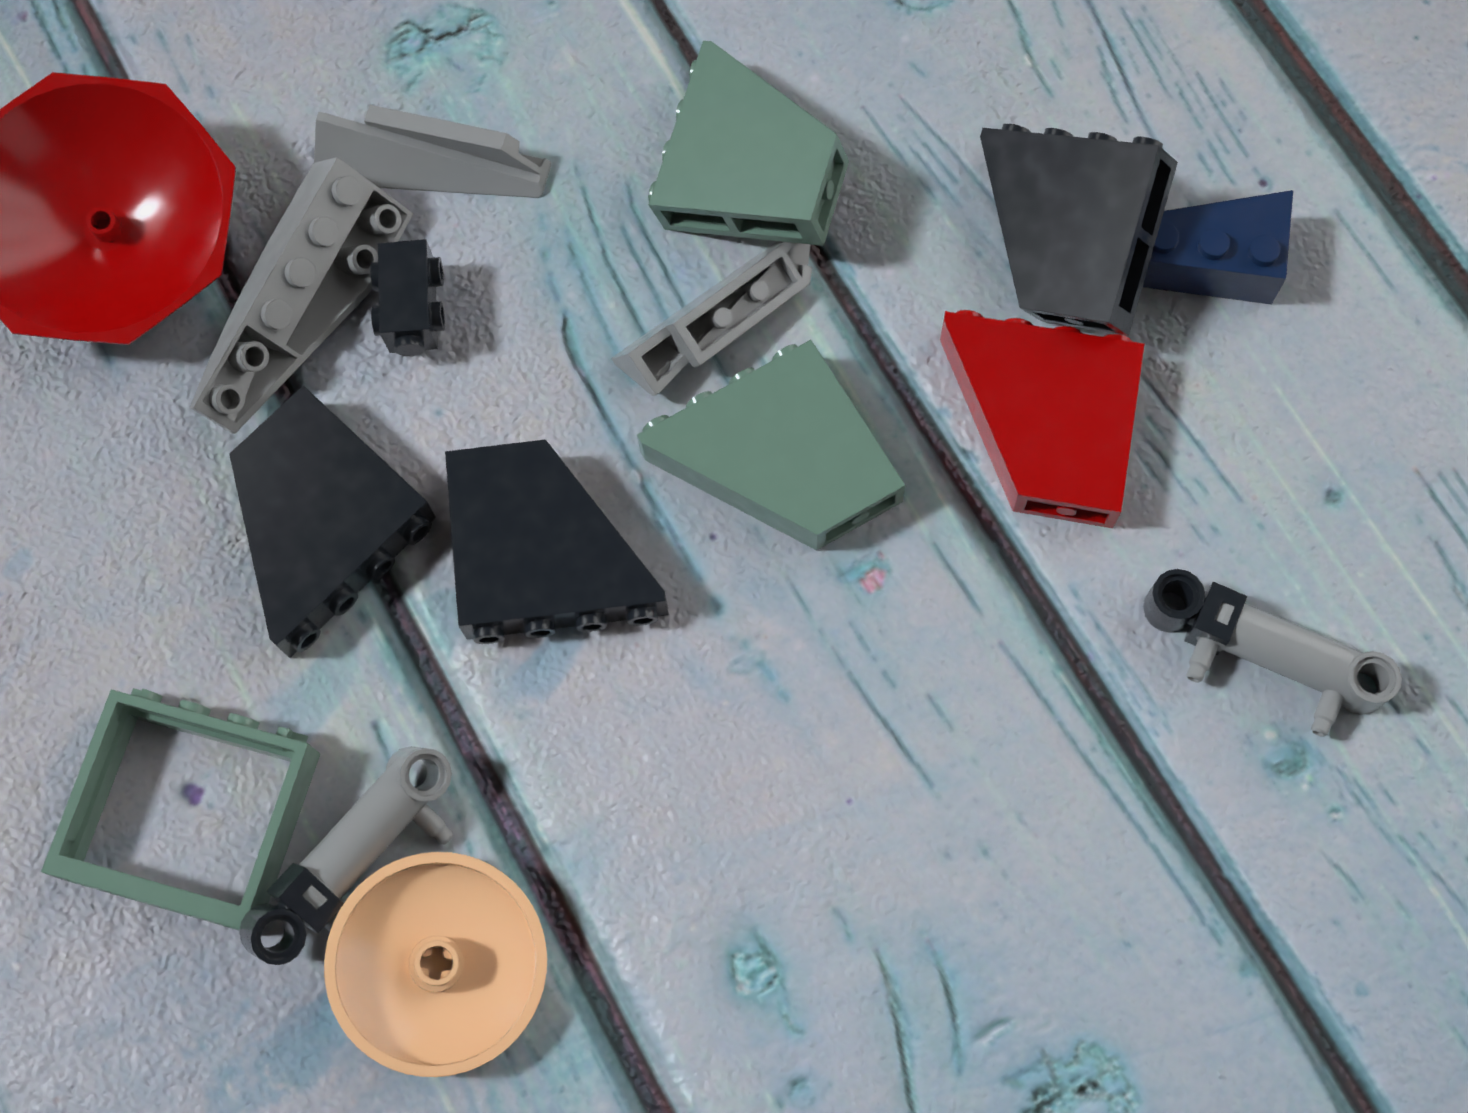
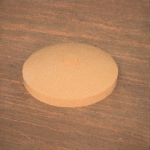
[324,852,547,1077]

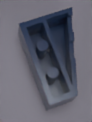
[1143,190,1293,305]

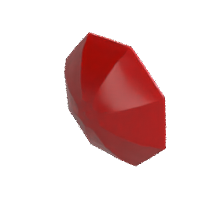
[0,72,236,345]

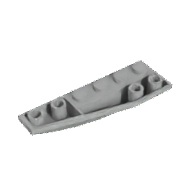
[190,157,414,434]

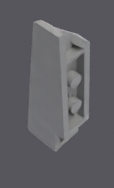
[314,105,551,198]
[611,241,812,396]

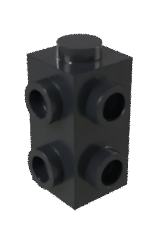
[370,239,445,356]

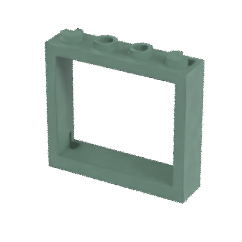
[41,688,320,931]

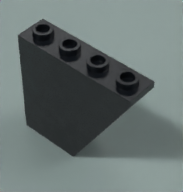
[980,124,1178,336]
[229,385,436,658]
[445,439,669,644]

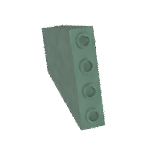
[648,41,849,246]
[637,340,906,551]

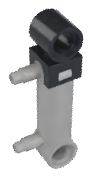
[1143,569,1402,737]
[239,746,453,965]

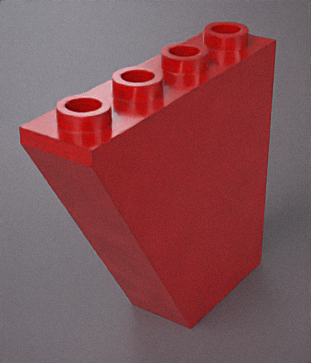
[940,310,1145,528]

